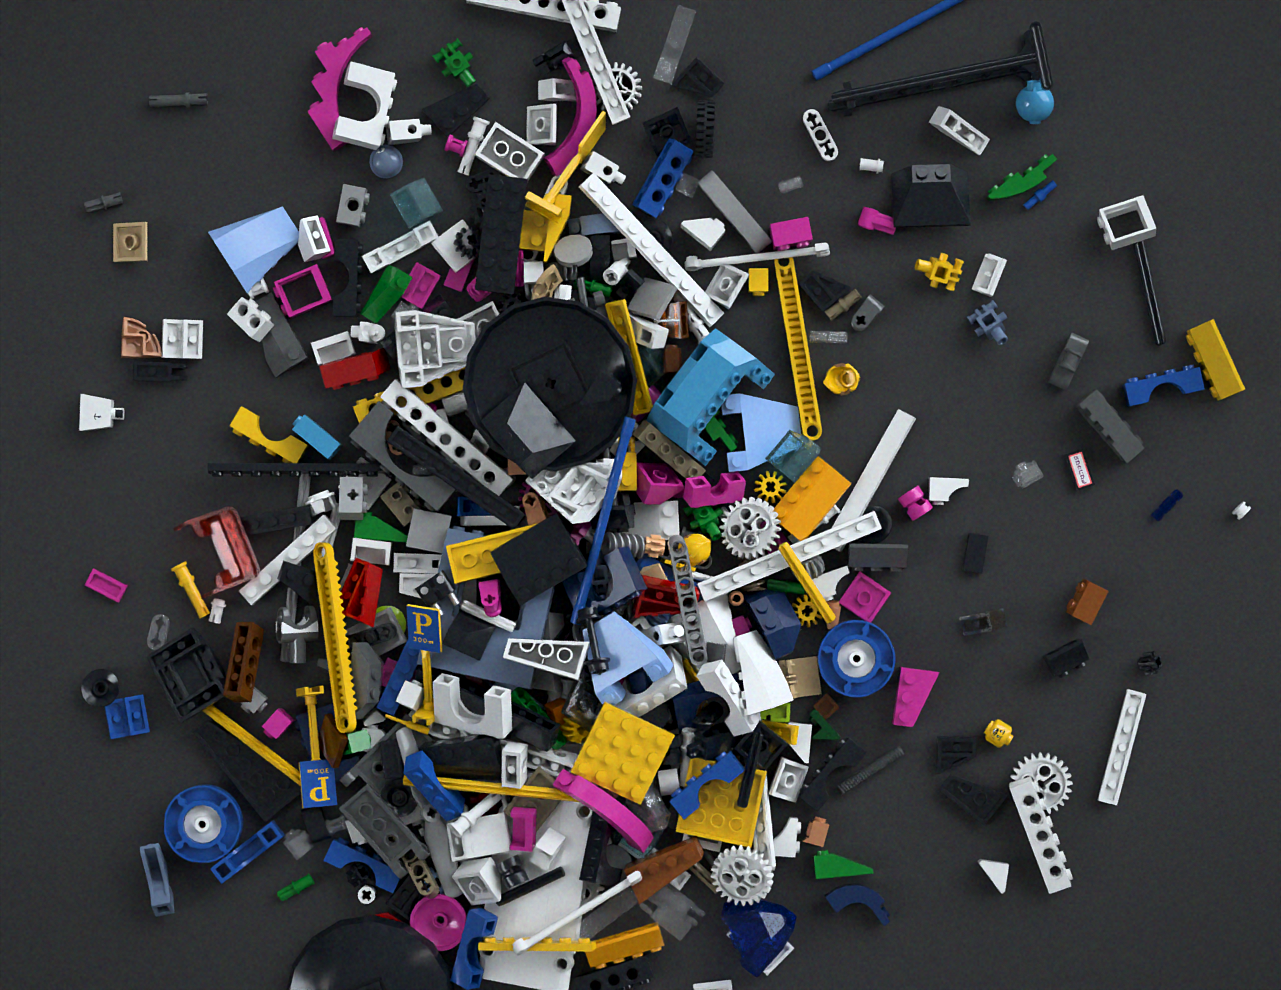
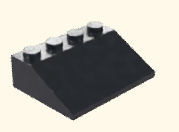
[490,513,587,606]
[419,734,502,795]

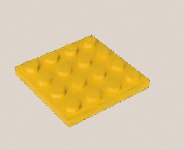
[570,701,675,805]
[676,757,767,848]

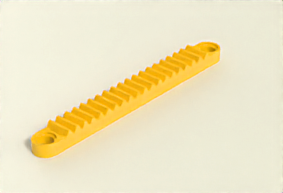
[774,257,822,441]
[313,542,357,733]

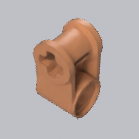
[522,492,550,525]

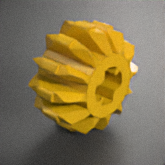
[754,471,787,503]
[792,595,822,627]
[561,710,593,744]

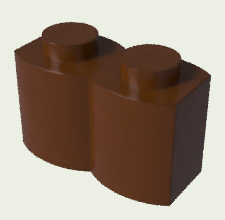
[662,345,682,374]

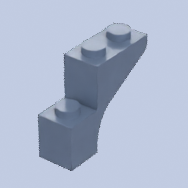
[140,843,175,917]

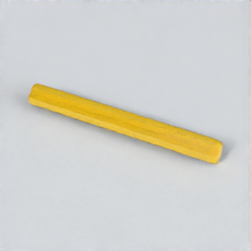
[778,542,836,623]

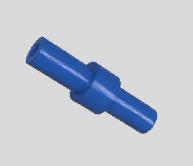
[1023,180,1057,210]

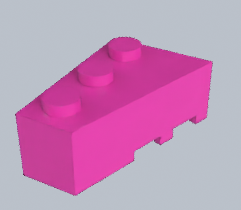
[892,667,940,727]

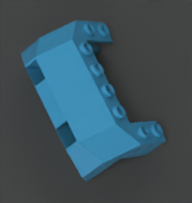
[646,328,775,466]

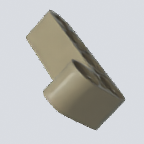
[389,835,439,899]

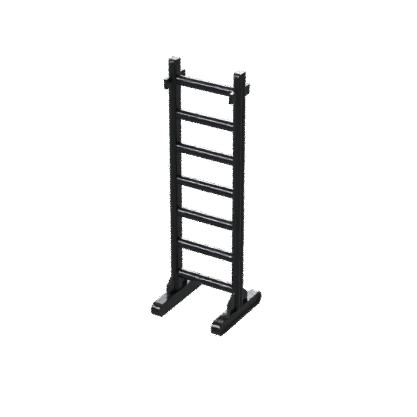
[828,21,1054,117]

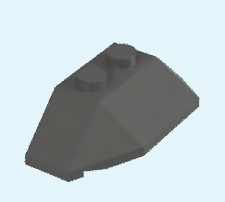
[350,642,384,719]

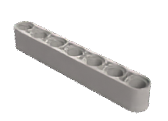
[668,535,707,666]

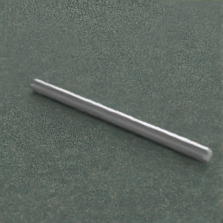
[280,474,311,662]

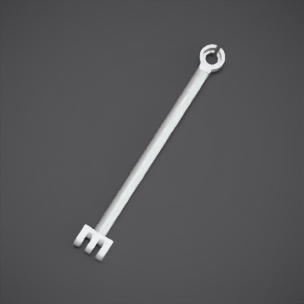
[684,243,830,271]
[512,871,642,955]

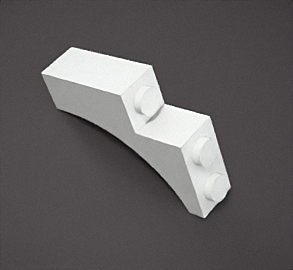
[729,817,801,873]

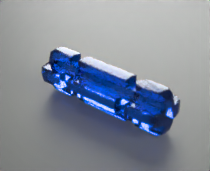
[1151,489,1183,521]

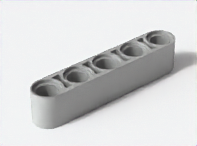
[697,170,772,254]

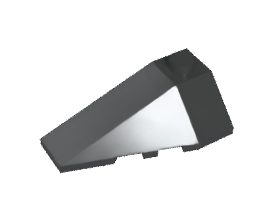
[255,292,309,378]

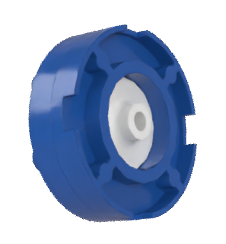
[817,620,895,697]
[164,784,243,863]

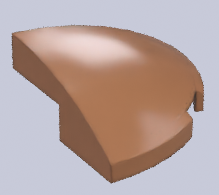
[121,317,162,359]

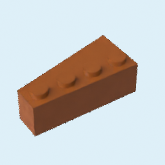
[624,836,704,904]

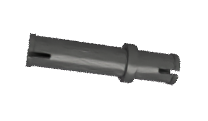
[149,92,208,108]

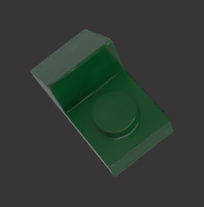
[809,708,841,740]

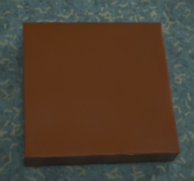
[318,714,348,768]

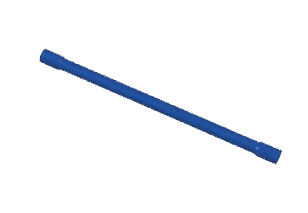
[811,0,964,81]
[570,417,636,625]

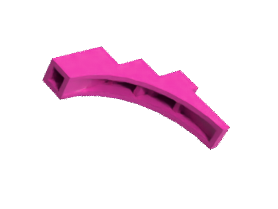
[308,27,373,152]

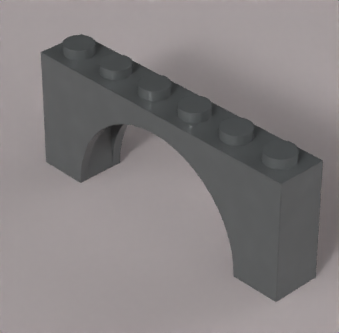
[349,401,456,512]

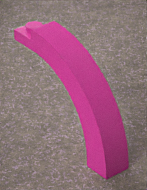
[544,57,597,176]
[553,769,654,853]

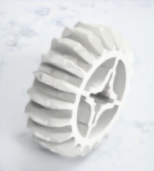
[592,62,642,111]

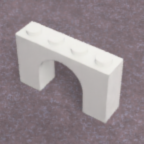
[332,62,397,150]
[614,645,687,717]
[433,673,512,739]

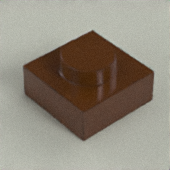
[813,693,840,720]

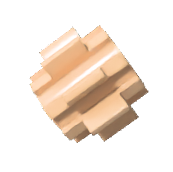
[644,534,665,558]

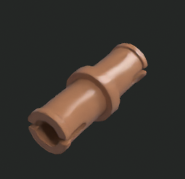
[728,591,744,606]

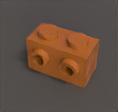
[1066,578,1109,625]

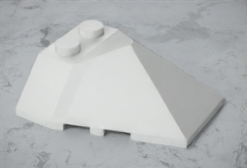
[395,310,476,388]

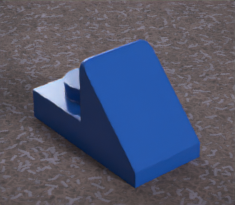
[457,497,491,516]

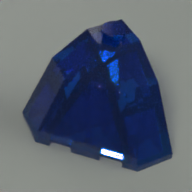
[721,899,797,978]

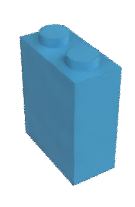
[292,415,343,460]

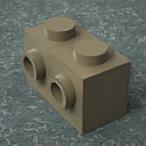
[380,483,423,527]

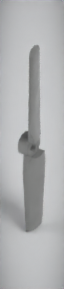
[396,727,463,898]

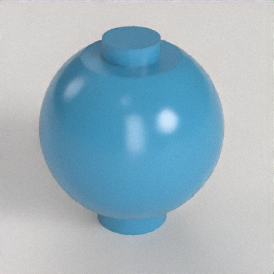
[1016,80,1054,124]

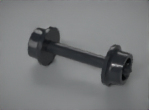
[576,606,610,675]

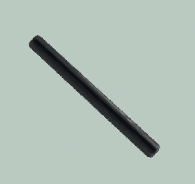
[1134,240,1166,345]

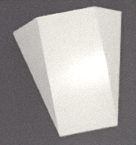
[525,462,613,524]
[666,594,741,674]
[733,630,793,716]

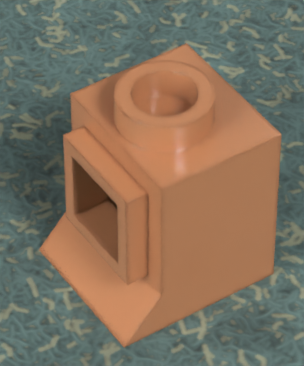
[802,816,829,847]

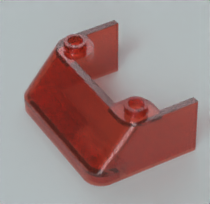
[173,506,260,599]

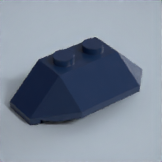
[743,589,801,660]

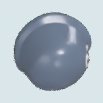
[369,145,403,179]

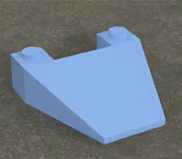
[721,393,803,472]
[582,611,673,706]

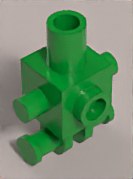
[432,38,476,87]
[683,505,723,541]

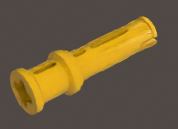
[171,561,210,619]

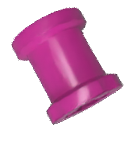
[444,134,468,157]

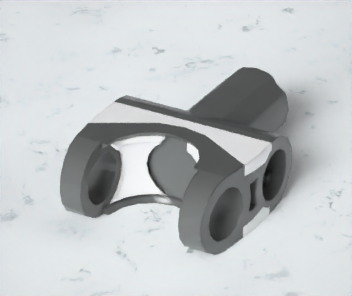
[276,605,318,663]

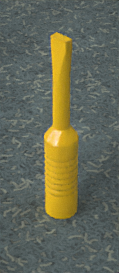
[385,714,430,735]

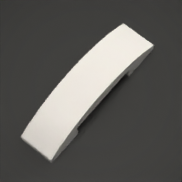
[362,221,438,273]

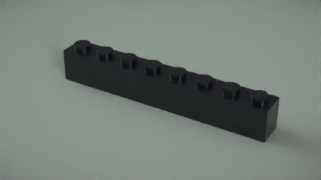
[415,665,561,752]

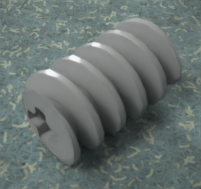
[602,532,645,559]

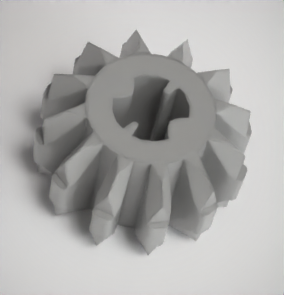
[792,555,825,581]

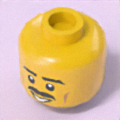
[984,719,1013,748]

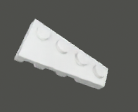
[399,573,477,609]

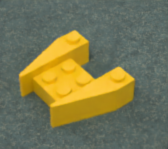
[519,194,572,263]

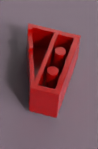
[319,347,390,390]
[340,558,383,628]
[632,575,700,618]

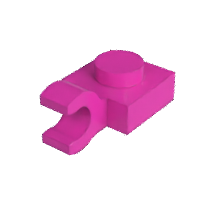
[570,522,591,546]

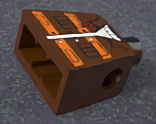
[643,301,689,339]

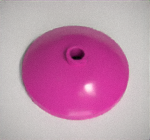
[410,894,467,951]

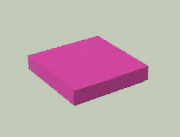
[839,571,891,623]

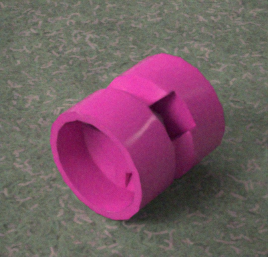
[898,485,933,521]

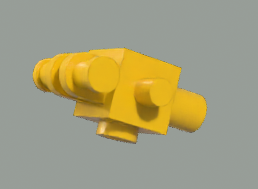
[915,253,964,291]

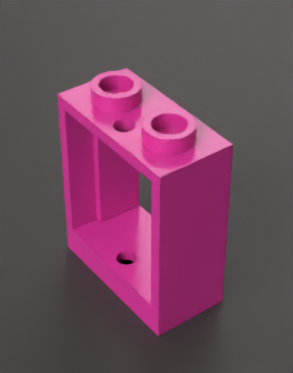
[273,264,333,319]

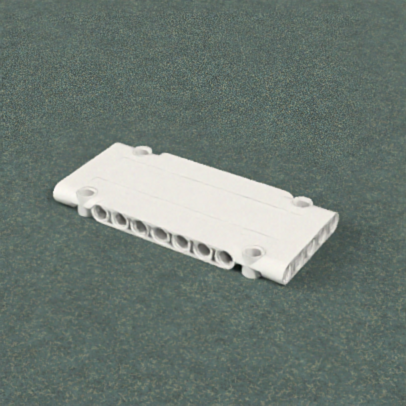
[479,770,598,990]

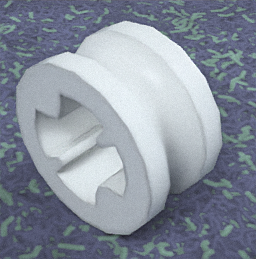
[1232,501,1251,520]

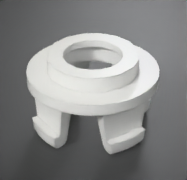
[305,490,339,517]

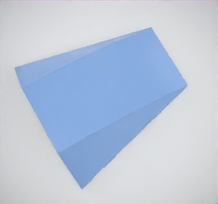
[208,206,299,293]

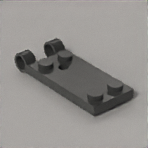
[339,713,434,795]
[339,783,431,879]

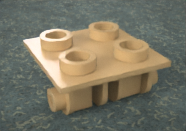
[779,656,821,698]

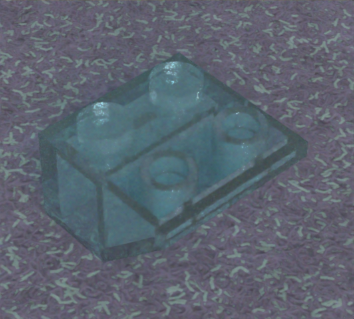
[390,178,443,230]
[765,430,821,483]

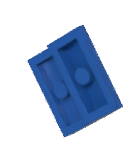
[104,694,150,739]

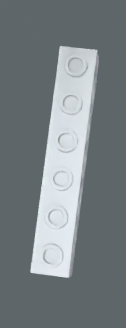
[1009,776,1073,894]

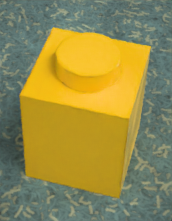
[748,268,768,296]

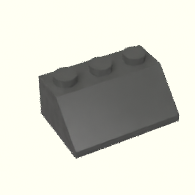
[848,544,908,571]

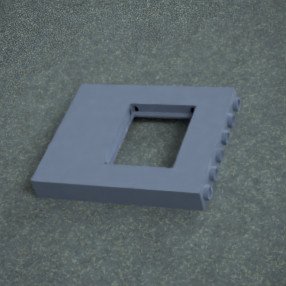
[417,526,555,690]

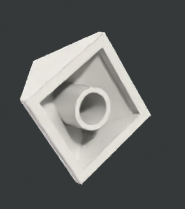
[526,104,557,146]
[705,265,749,309]
[768,757,809,803]

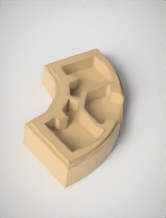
[532,264,563,300]

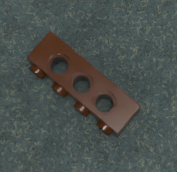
[223,622,264,703]

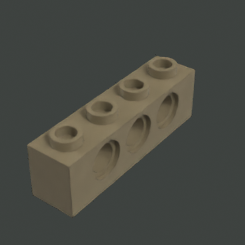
[632,420,706,479]

